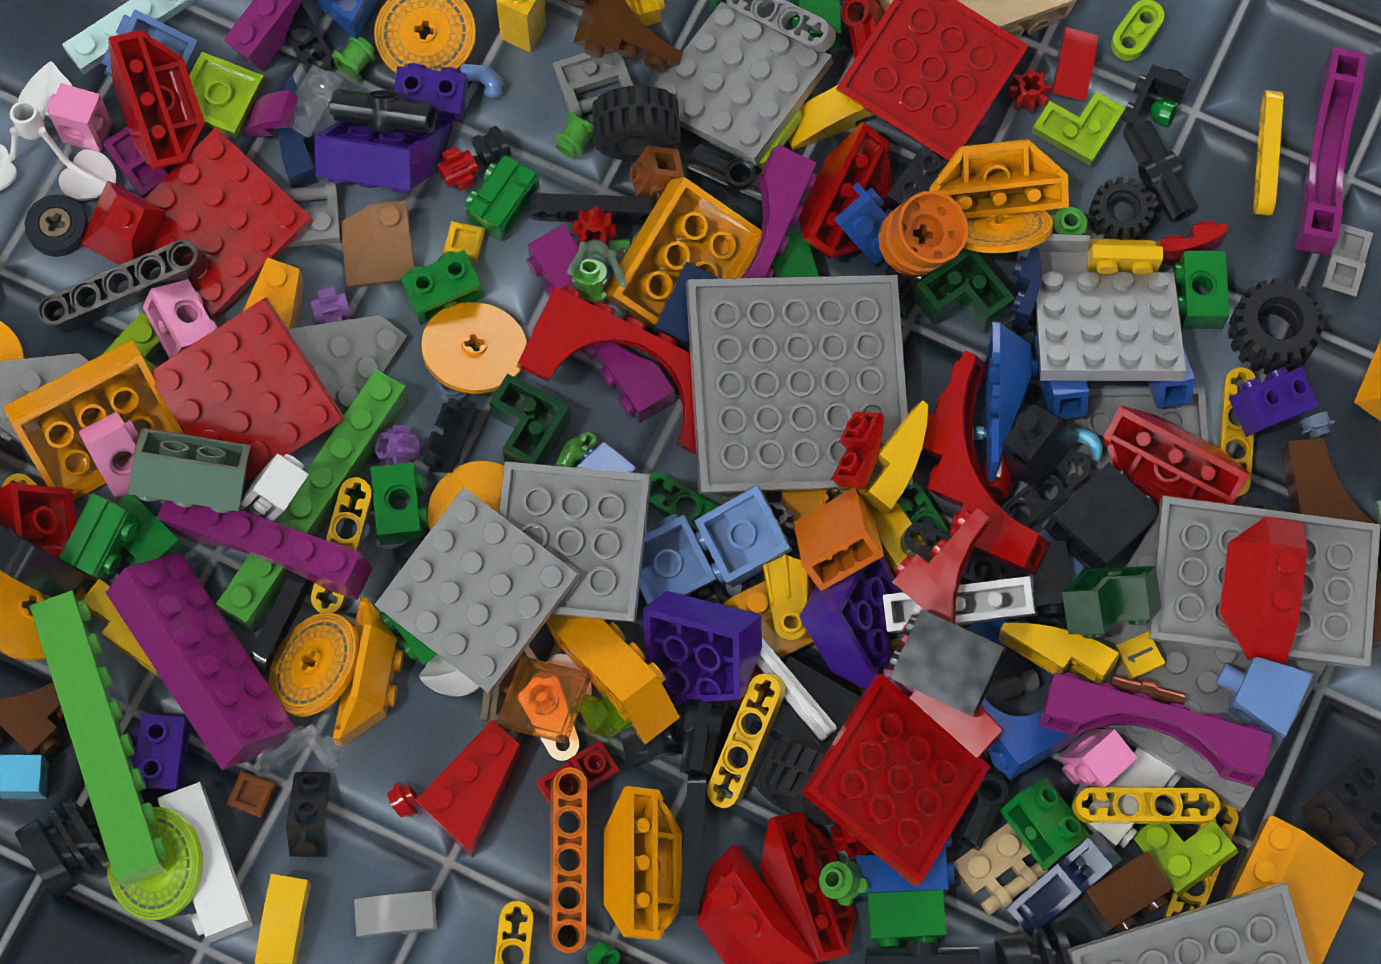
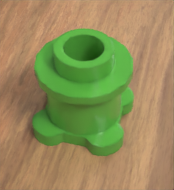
[331,37,376,83]
[554,112,594,158]
[1051,207,1087,235]
[572,258,607,303]
[819,861,869,906]

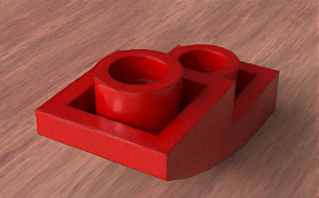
[1050,27,1098,102]
[1157,221,1228,265]
[831,412,884,489]
[535,740,620,807]

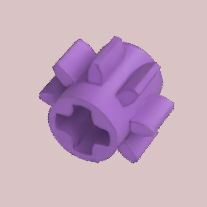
[311,287,351,325]
[375,424,420,465]

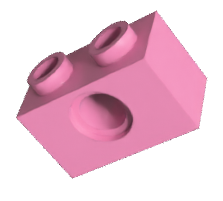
[47,83,113,153]
[143,279,217,359]
[79,412,139,502]
[1058,729,1137,787]

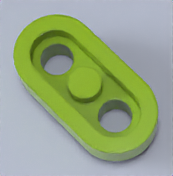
[1111,0,1165,61]

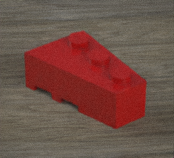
[415,720,521,858]

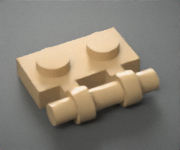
[953,823,1049,915]

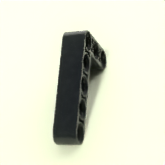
[0,522,88,598]

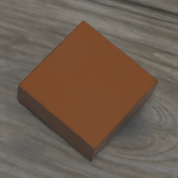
[226,771,276,820]

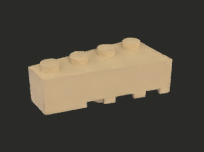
[958,0,1077,38]

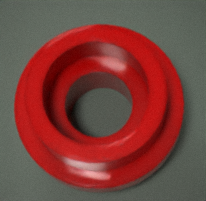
[387,782,418,818]

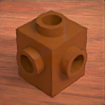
[630,145,684,200]

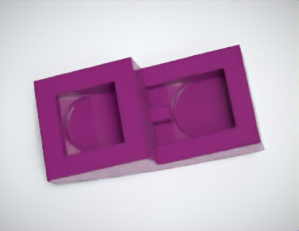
[244,90,298,137]
[102,126,168,197]

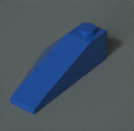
[985,322,1038,481]

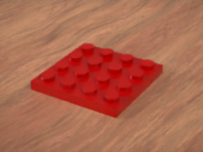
[836,0,1029,161]
[144,127,314,319]
[150,297,345,482]
[801,674,991,886]

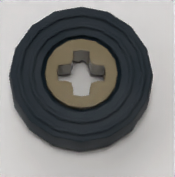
[24,194,88,257]

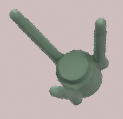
[567,240,627,303]

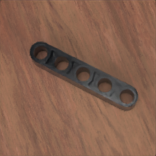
[38,240,208,333]

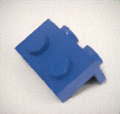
[834,183,891,266]

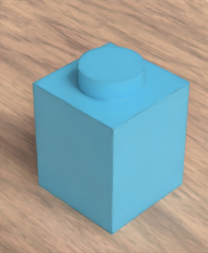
[0,755,49,799]

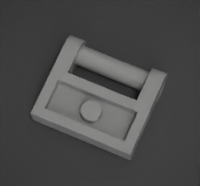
[552,52,633,118]
[282,181,341,247]

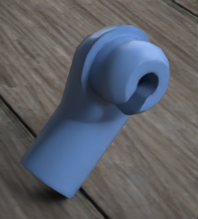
[460,64,505,98]

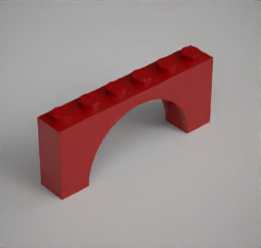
[516,285,696,455]

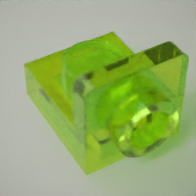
[575,694,632,739]

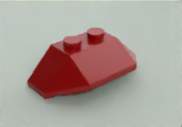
[108,30,205,170]
[799,123,892,258]
[1103,405,1250,505]
[1219,516,1307,665]
[760,812,857,963]
[695,844,818,964]

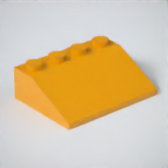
[604,177,761,350]
[3,339,184,500]
[1225,814,1364,964]

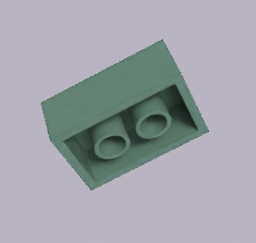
[128,428,251,513]

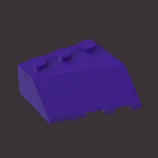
[315,120,453,193]
[799,557,903,689]
[643,591,762,704]

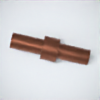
[1110,674,1185,705]

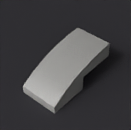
[1321,223,1373,297]
[354,891,437,938]

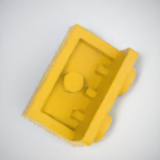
[1087,238,1163,275]

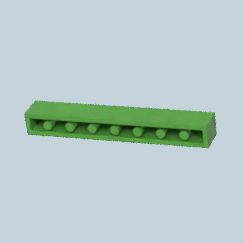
[216,369,409,633]
[30,591,168,887]

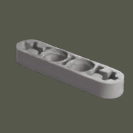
[726,0,836,53]

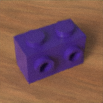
[394,63,468,123]
[1229,366,1319,437]
[131,714,191,796]

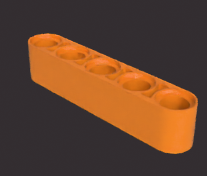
[549,767,587,954]

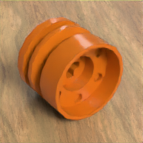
[878,191,968,277]

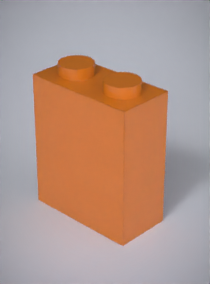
[794,488,884,592]

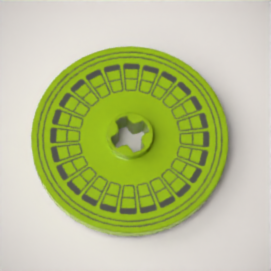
[107,807,203,920]

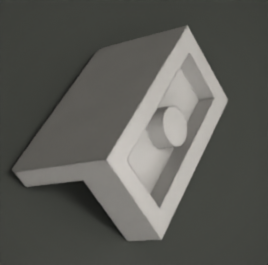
[1016,234,1091,281]

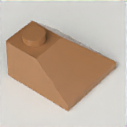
[340,200,415,289]

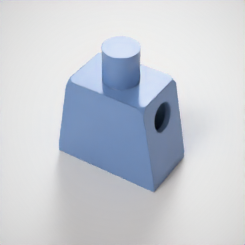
[1216,657,1313,745]

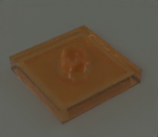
[496,656,591,744]

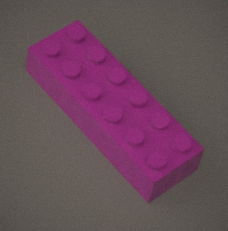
[106,552,296,770]

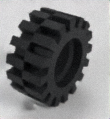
[1089,177,1155,240]

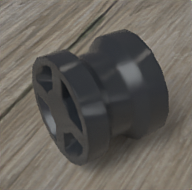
[471,125,512,168]

